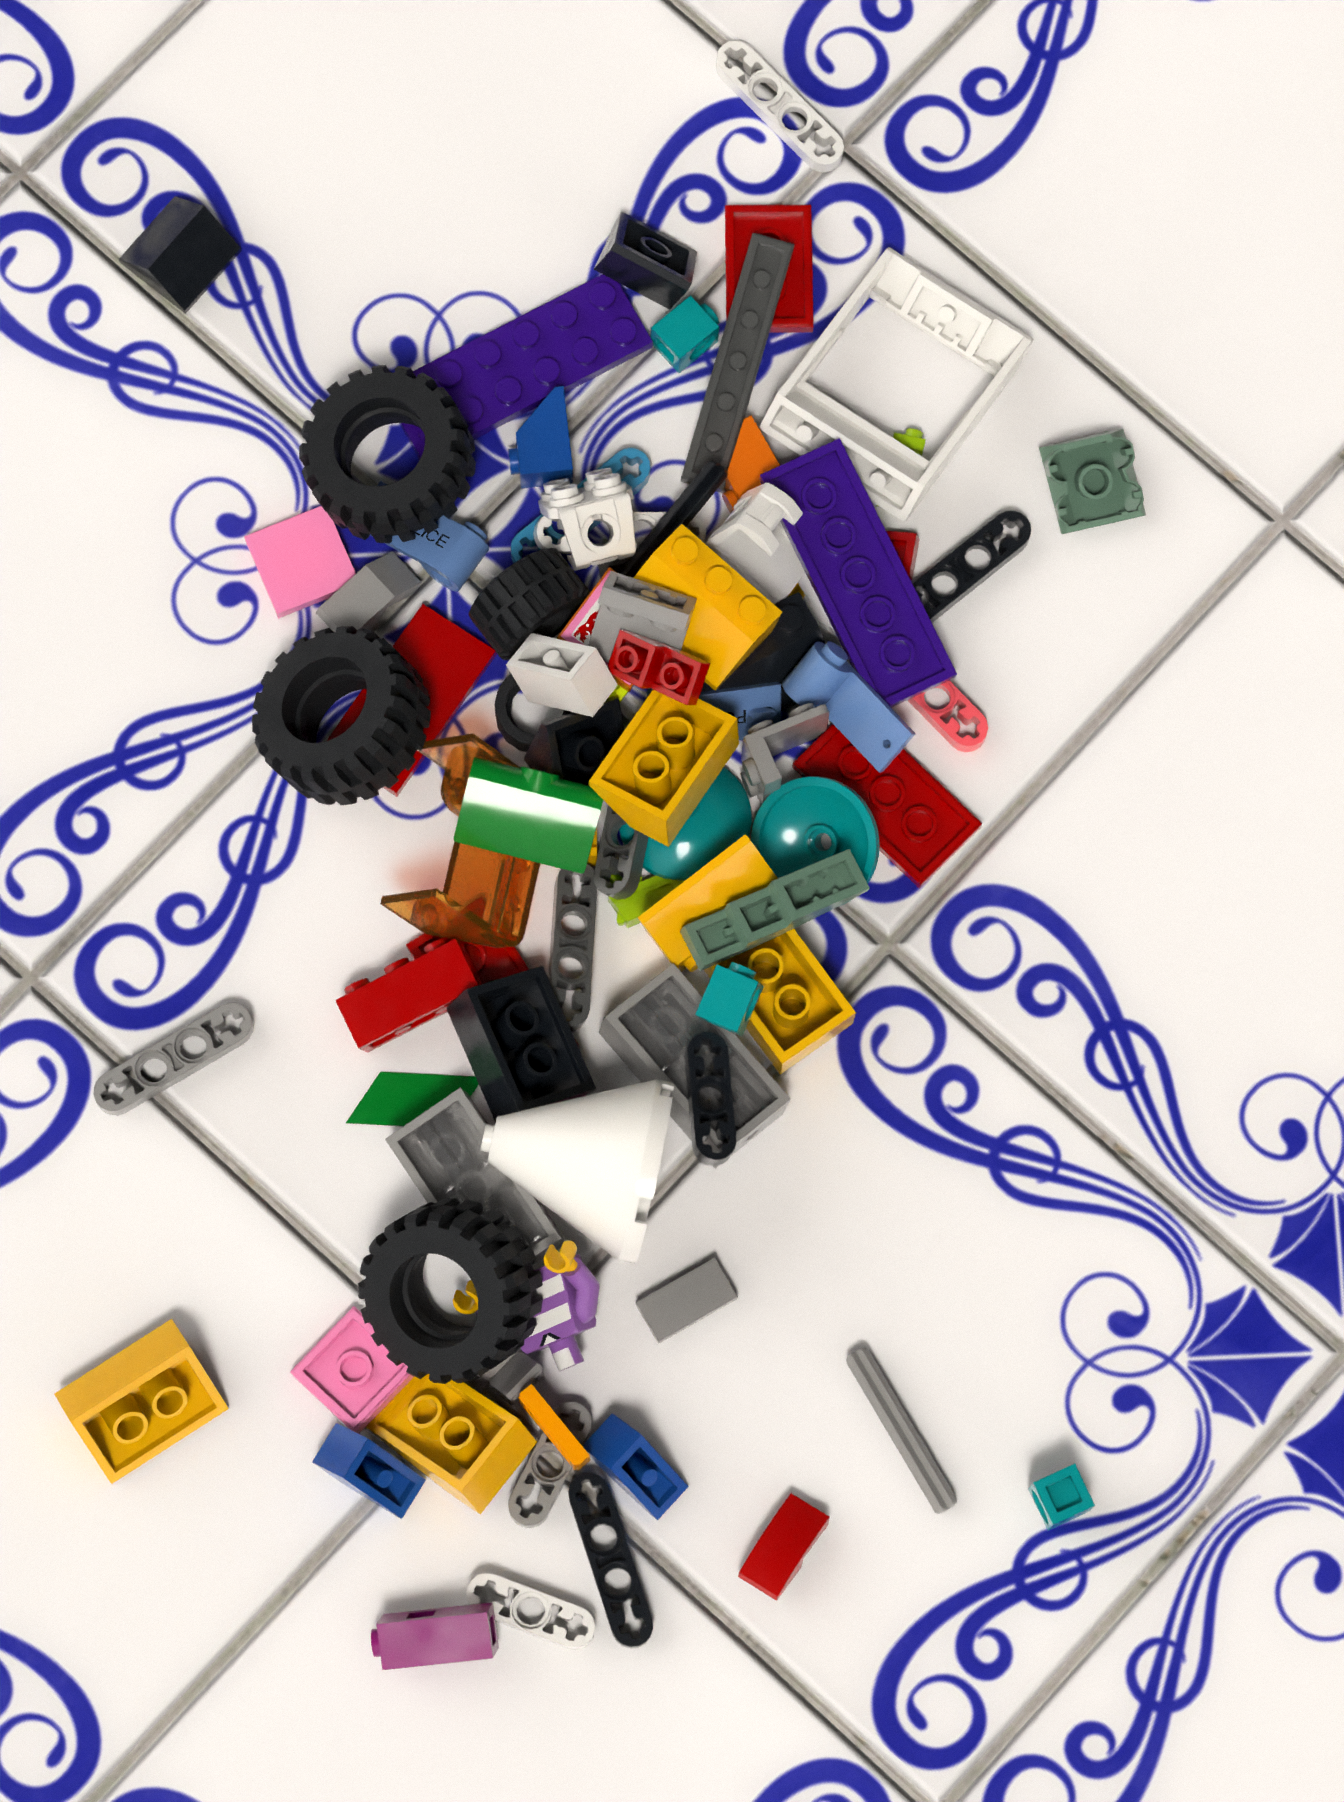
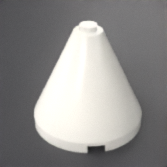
[480,1079,674,1264]

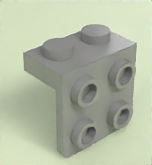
[740,703,829,805]

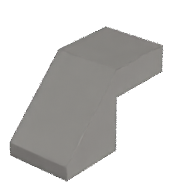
[316,551,422,632]

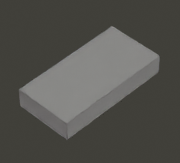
[636,1258,738,1344]

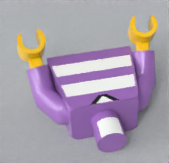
[453,1240,600,1371]

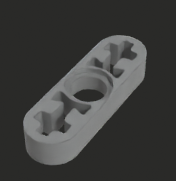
[508,1402,592,1528]

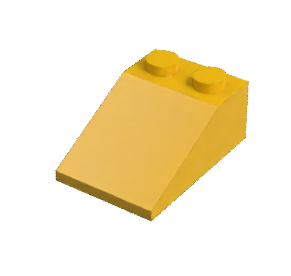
[365,1374,537,1514]

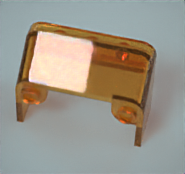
[380,733,540,948]

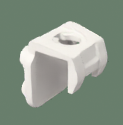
[538,468,636,571]
[705,483,805,604]

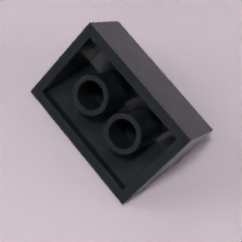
[701,592,826,711]
[446,966,596,1123]

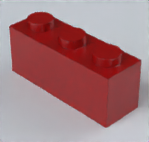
[335,937,483,1053]

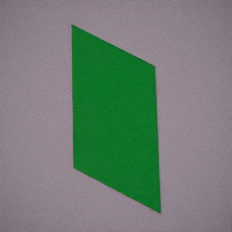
[346,1072,479,1126]

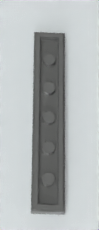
[681,233,795,493]

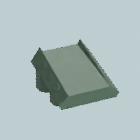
[1039,429,1146,534]

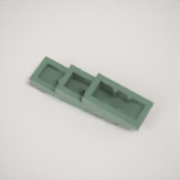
[680,849,870,971]

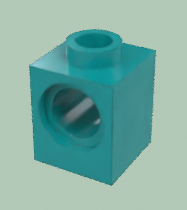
[651,295,720,373]
[695,962,764,1036]
[1028,1464,1095,1531]

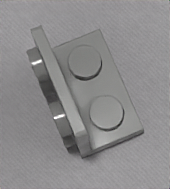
[588,571,697,663]

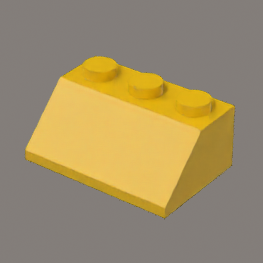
[634,524,783,691]
[589,690,739,847]
[638,834,778,972]
[54,1319,229,1484]

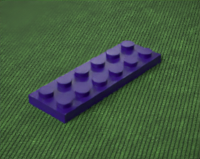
[399,274,653,460]
[759,438,957,708]

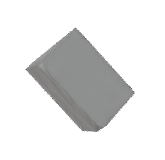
[489,1352,543,1406]

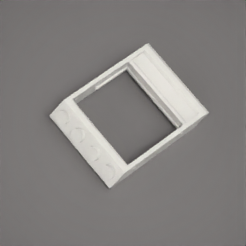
[759,247,1034,522]

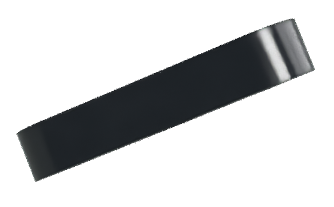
[684,1032,736,1166]

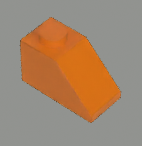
[722,415,780,513]

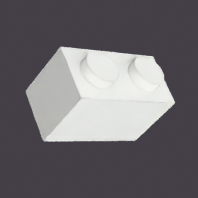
[506,633,618,717]

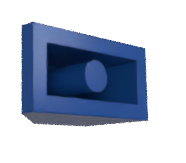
[508,386,573,489]
[582,1413,689,1520]
[312,1423,426,1519]

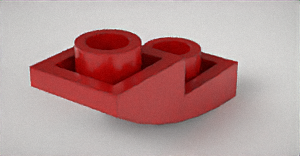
[607,630,711,706]
[738,1493,830,1601]

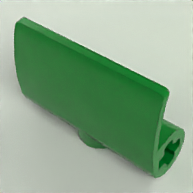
[453,757,603,874]

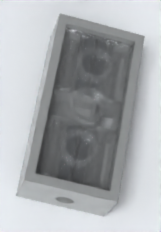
[599,963,791,1169]
[385,1088,566,1266]

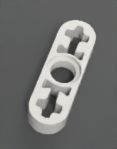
[466,1573,595,1650]

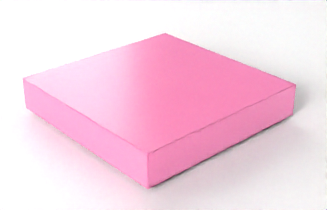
[244,506,356,619]
[290,1306,414,1434]

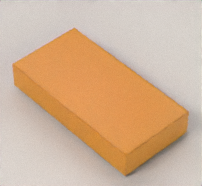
[518,1384,590,1471]

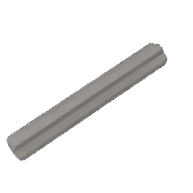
[846,1348,957,1514]

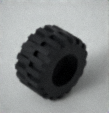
[469,548,590,660]

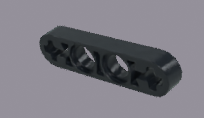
[913,511,1031,623]
[568,1472,653,1649]

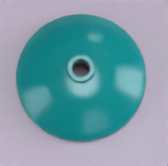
[619,767,752,881]
[751,776,880,908]

